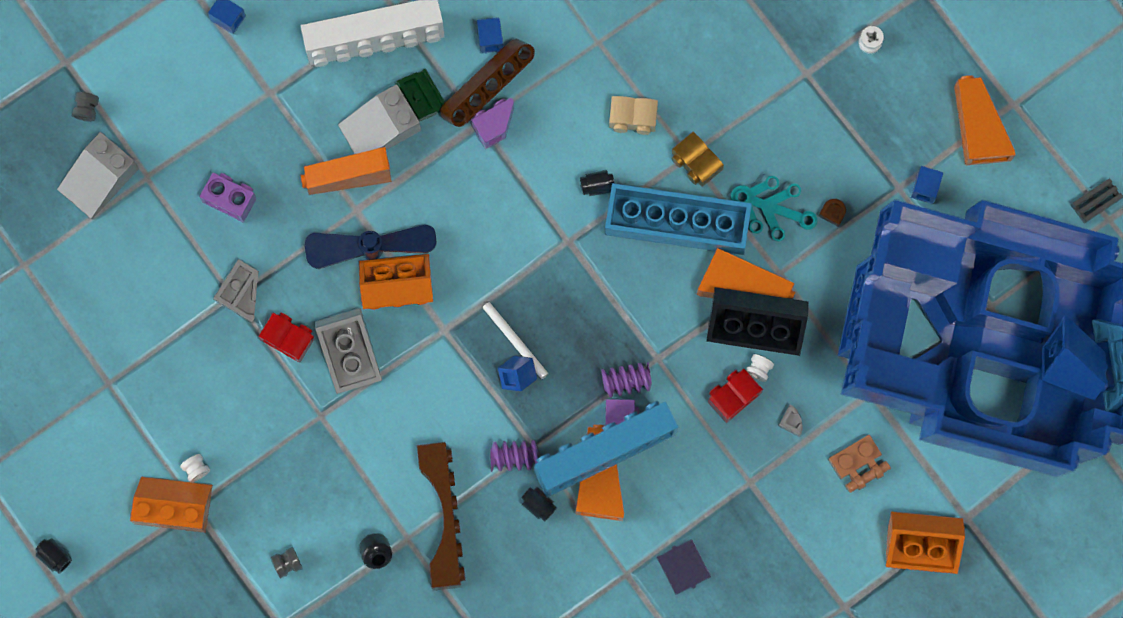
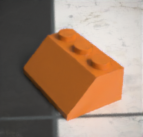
[359,254,433,310]
[130,477,213,533]
[886,512,965,574]

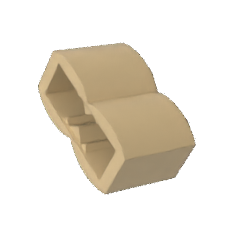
[609,96,658,135]

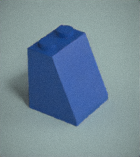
[1042,316,1108,400]

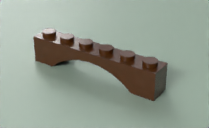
[417,442,466,591]

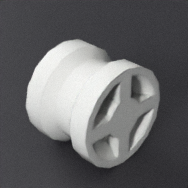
[859,26,884,54]
[746,354,774,382]
[180,454,211,483]

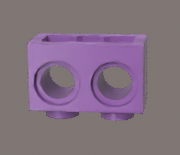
[199,173,257,223]

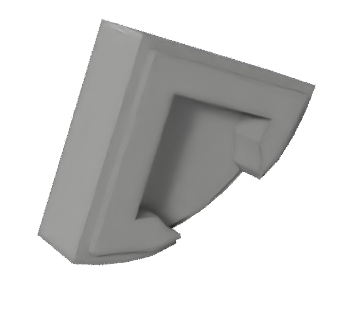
[779,405,803,437]

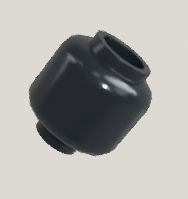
[359,533,393,569]

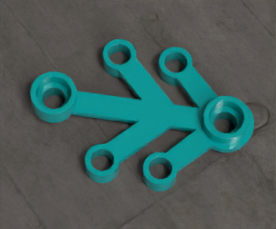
[731,176,818,241]

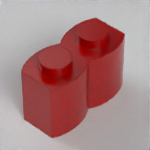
[258,312,315,363]
[708,369,763,423]

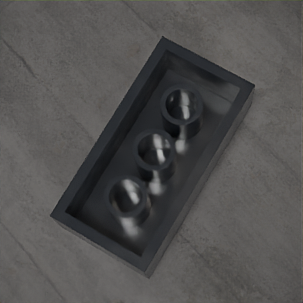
[706,287,809,356]

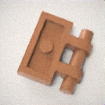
[828,434,891,493]

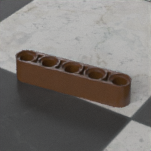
[440,39,535,127]

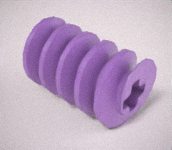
[601,362,652,398]
[490,440,538,472]

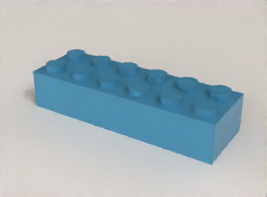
[605,183,752,255]
[534,401,678,498]

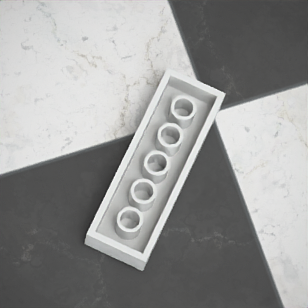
[300,0,445,67]

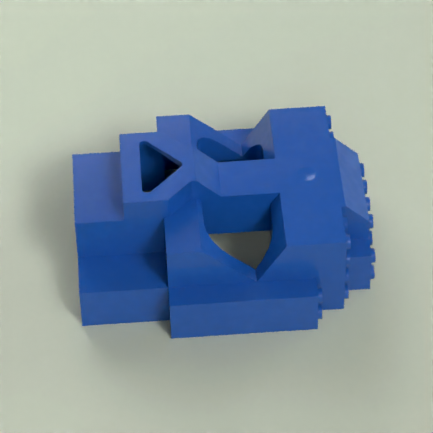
[838,200,1123,477]

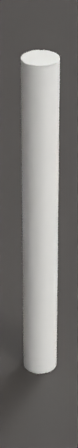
[482,302,549,379]

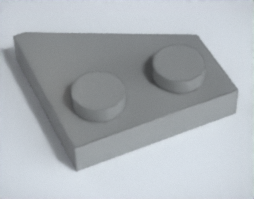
[213,259,259,323]

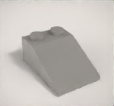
[338,84,421,154]
[57,132,139,219]
[315,308,382,394]

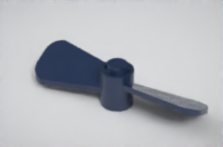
[305,225,437,269]

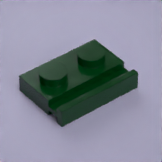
[395,68,446,122]

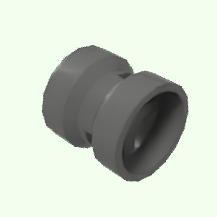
[72,92,99,122]
[271,547,302,579]

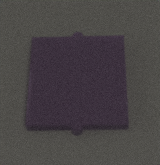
[657,540,711,595]

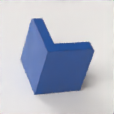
[208,0,246,34]
[477,18,503,54]
[910,166,943,204]
[498,356,537,391]

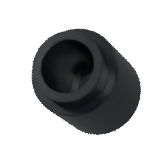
[580,170,615,197]
[521,487,557,522]
[35,538,72,574]

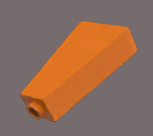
[955,75,1015,166]
[301,147,392,195]
[696,248,796,299]
[576,424,624,521]

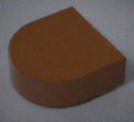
[818,199,846,227]

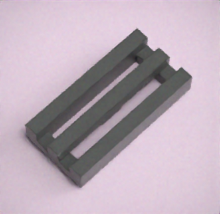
[1071,178,1123,224]

